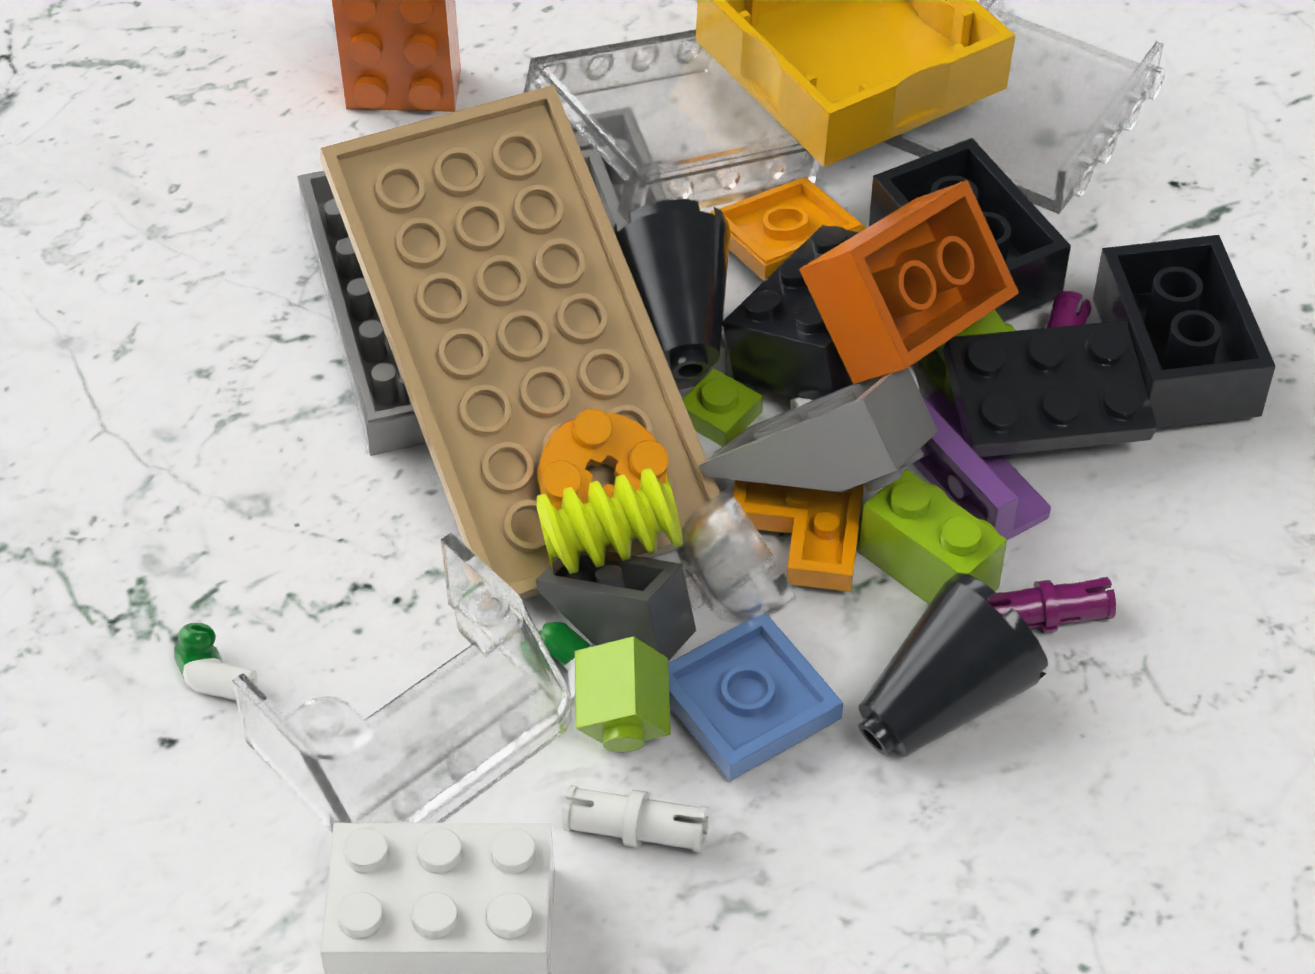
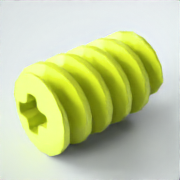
[536,468,683,574]

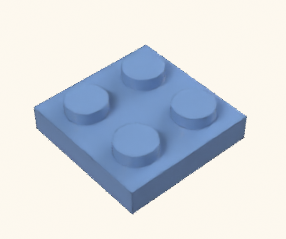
[668,611,843,782]

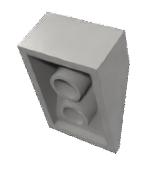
[700,368,938,492]

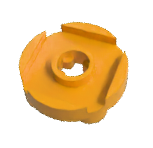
[537,409,669,510]

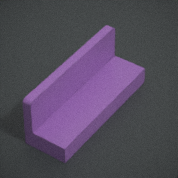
[912,391,1051,540]

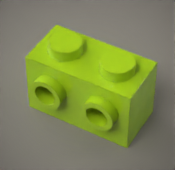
[859,469,1007,604]

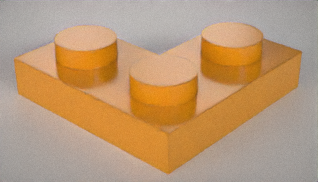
[730,480,864,592]

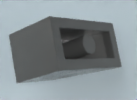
[536,551,696,661]

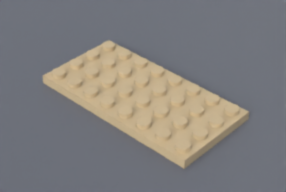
[320,85,733,610]

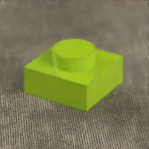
[682,368,763,447]

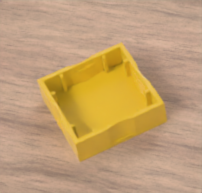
[696,0,1016,167]

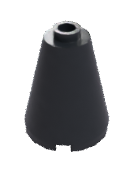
[612,199,730,380]
[858,573,1048,757]

